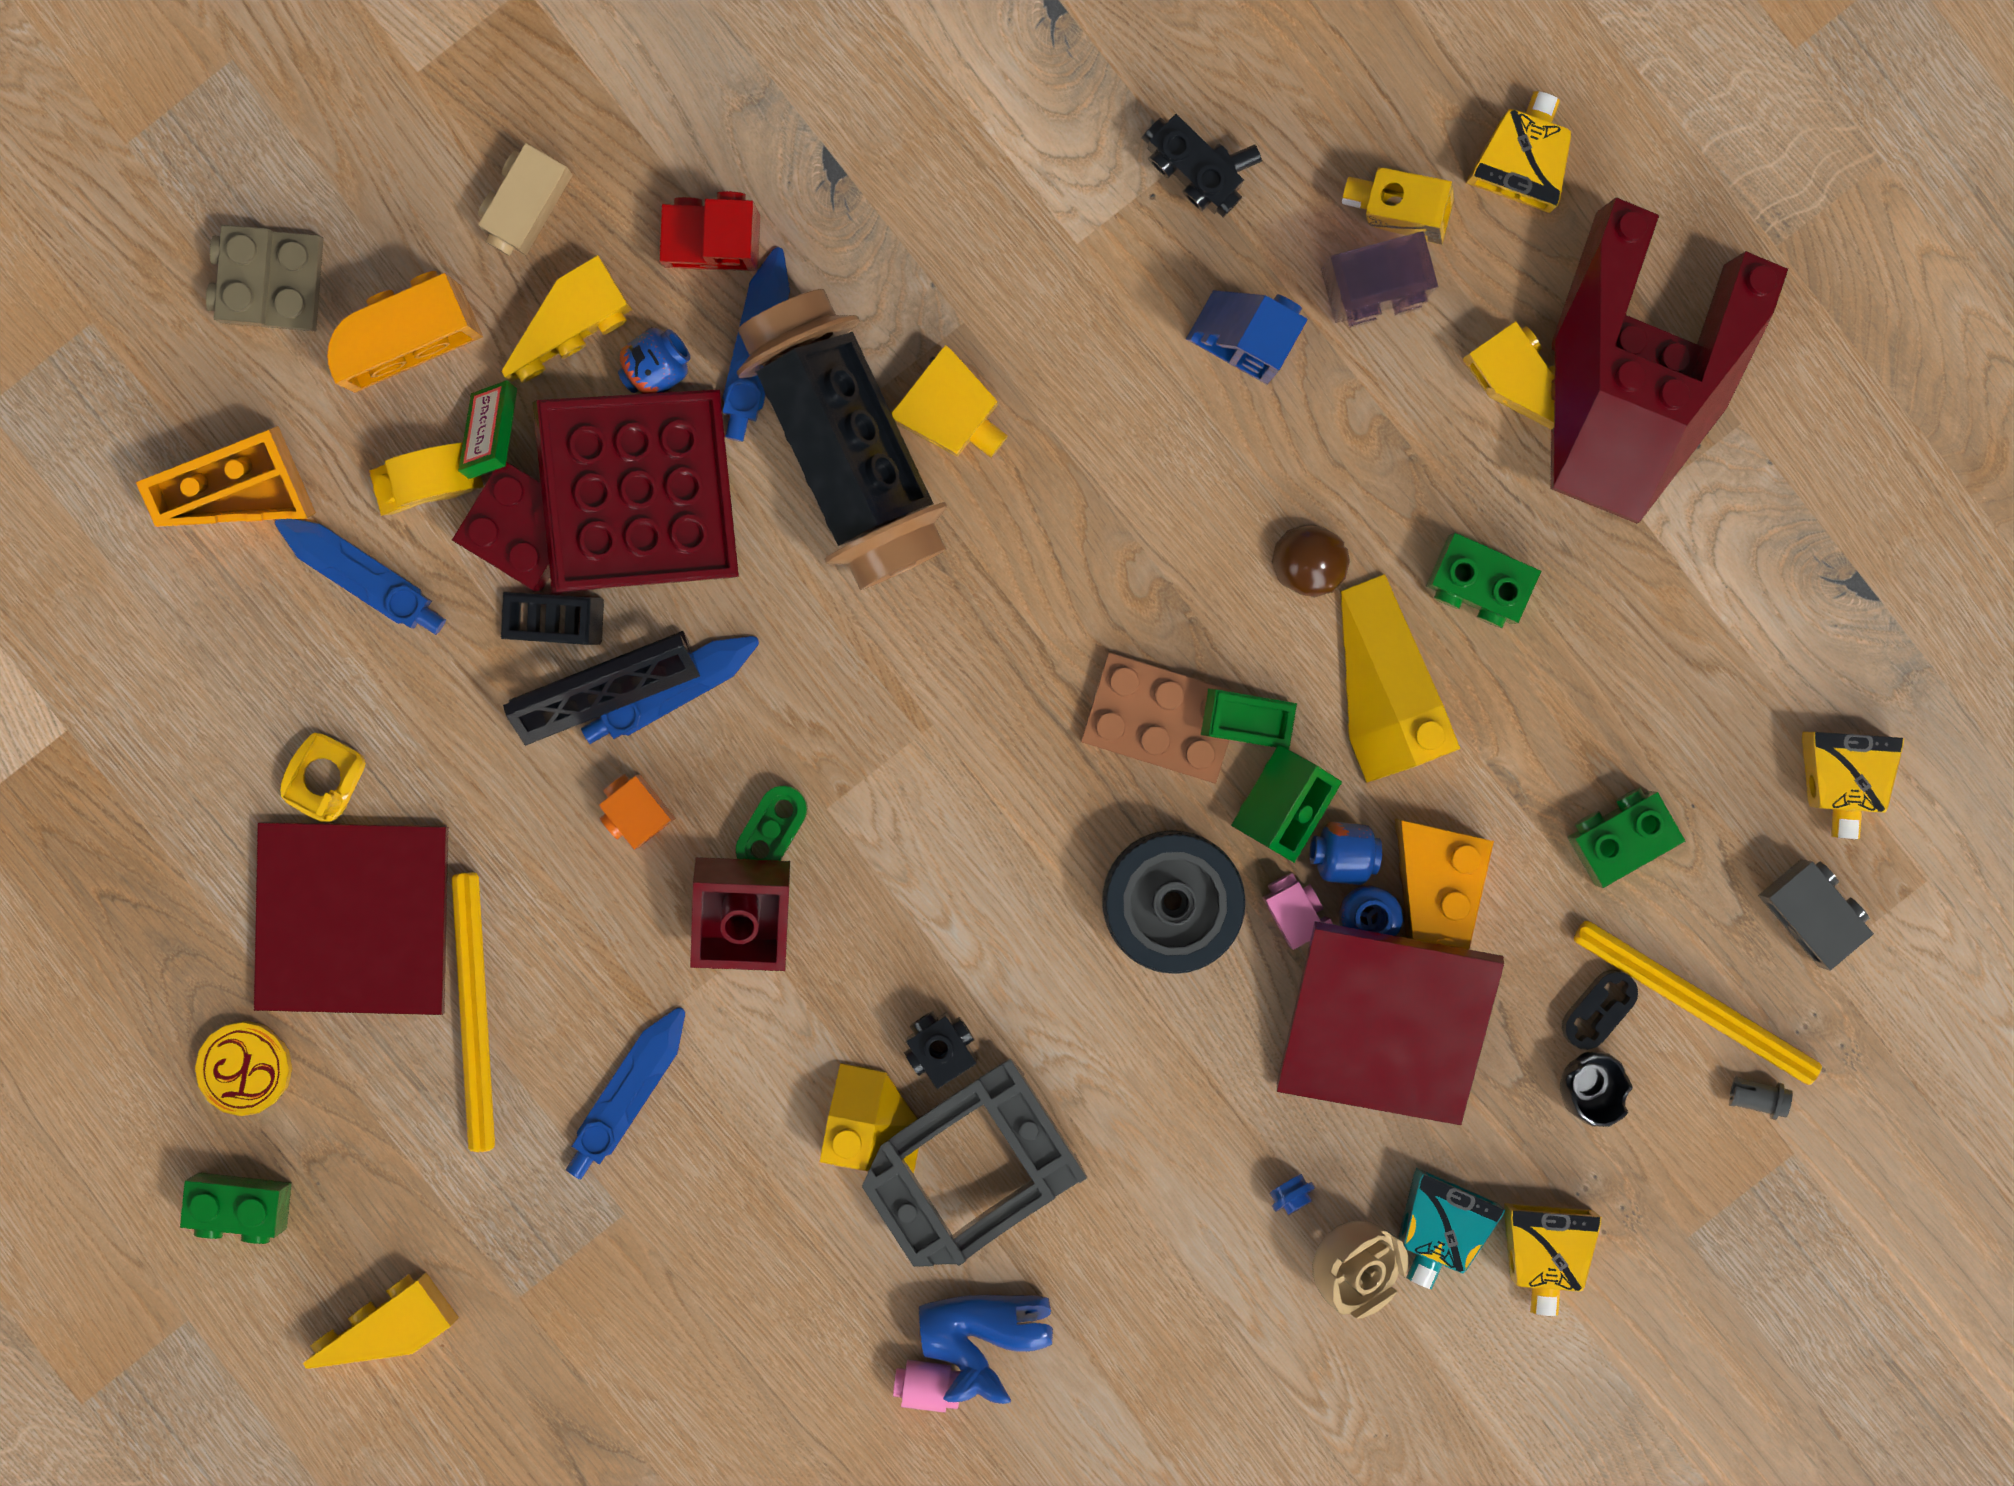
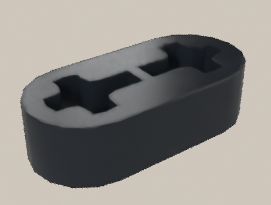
[1562,970,1638,1050]

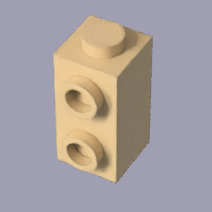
[478,143,573,256]

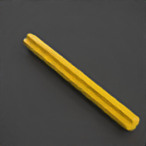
[452,872,495,1152]
[1573,921,1822,1085]

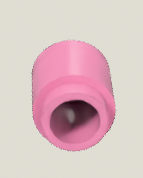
[893,1360,961,1413]

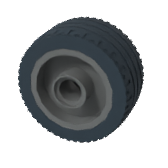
[1102,830,1246,974]

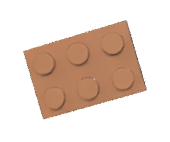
[1081,653,1242,784]

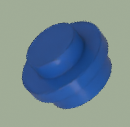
[1270,1174,1315,1215]

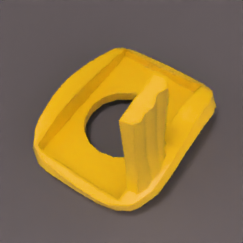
[280,733,366,822]

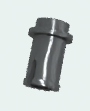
[1729,1076,1793,1120]

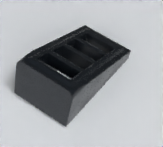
[501,592,604,645]

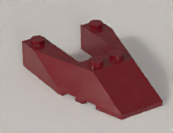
[1550,197,1788,524]

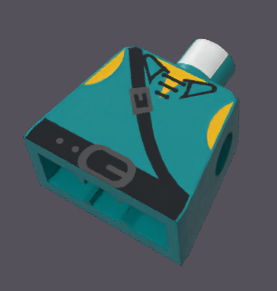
[1398,1168,1505,1289]

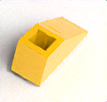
[501,255,632,383]
[1463,321,1555,429]
[303,1273,459,1369]

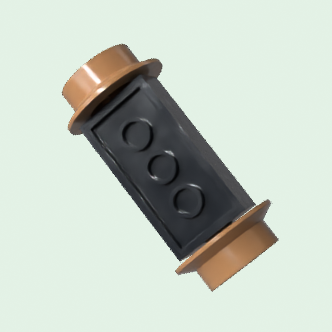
[737,289,947,590]

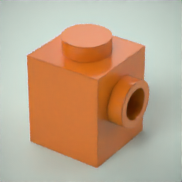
[599,774,676,849]

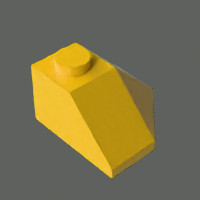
[819,1063,919,1173]

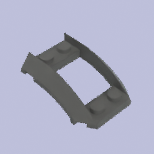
[862,1058,1087,1267]

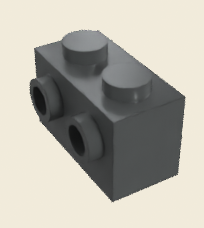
[1758,859,1874,971]

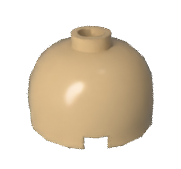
[1312,1221,1408,1318]

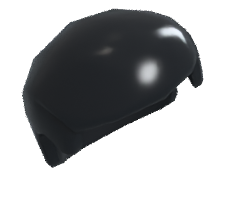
[1560,1052,1633,1127]

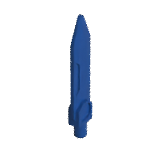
[723,247,790,442]
[275,518,446,635]
[581,636,759,744]
[566,1008,685,1180]

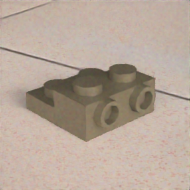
[206,225,324,332]

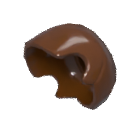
[1272,525,1350,598]

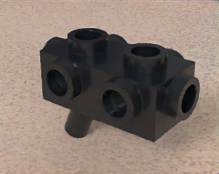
[1142,114,1262,217]

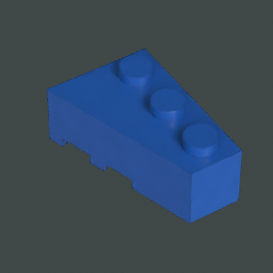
[1186,290,1308,385]

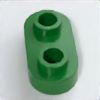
[736,785,808,861]

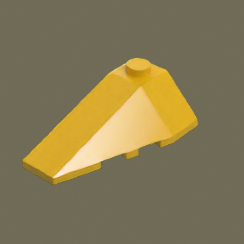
[1340,574,1461,783]

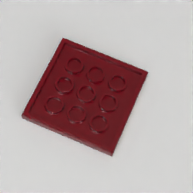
[532,389,739,593]
[254,822,449,1015]
[1277,921,1504,1125]

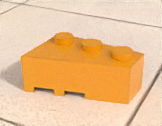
[136,426,316,527]
[1394,818,1494,950]

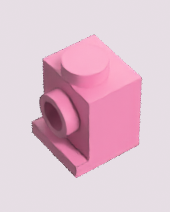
[1262,873,1333,950]

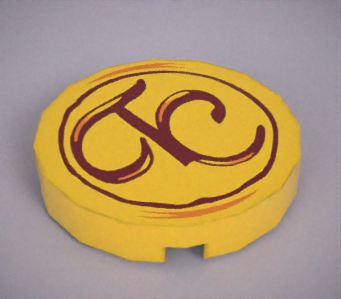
[195,1021,292,1116]

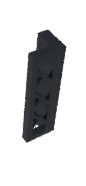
[503,631,700,746]

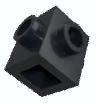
[904,1011,977,1089]

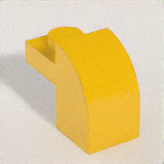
[369,442,484,516]

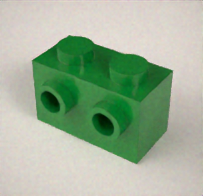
[1426,533,1542,629]
[1231,745,1342,863]
[1567,788,1686,888]
[180,1172,292,1244]

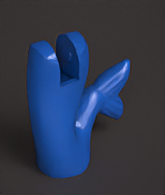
[919,1295,1053,1404]

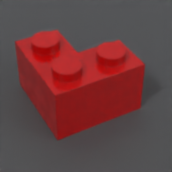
[660,191,760,271]

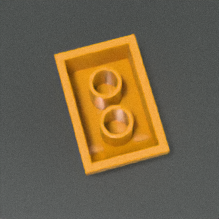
[327,271,483,393]

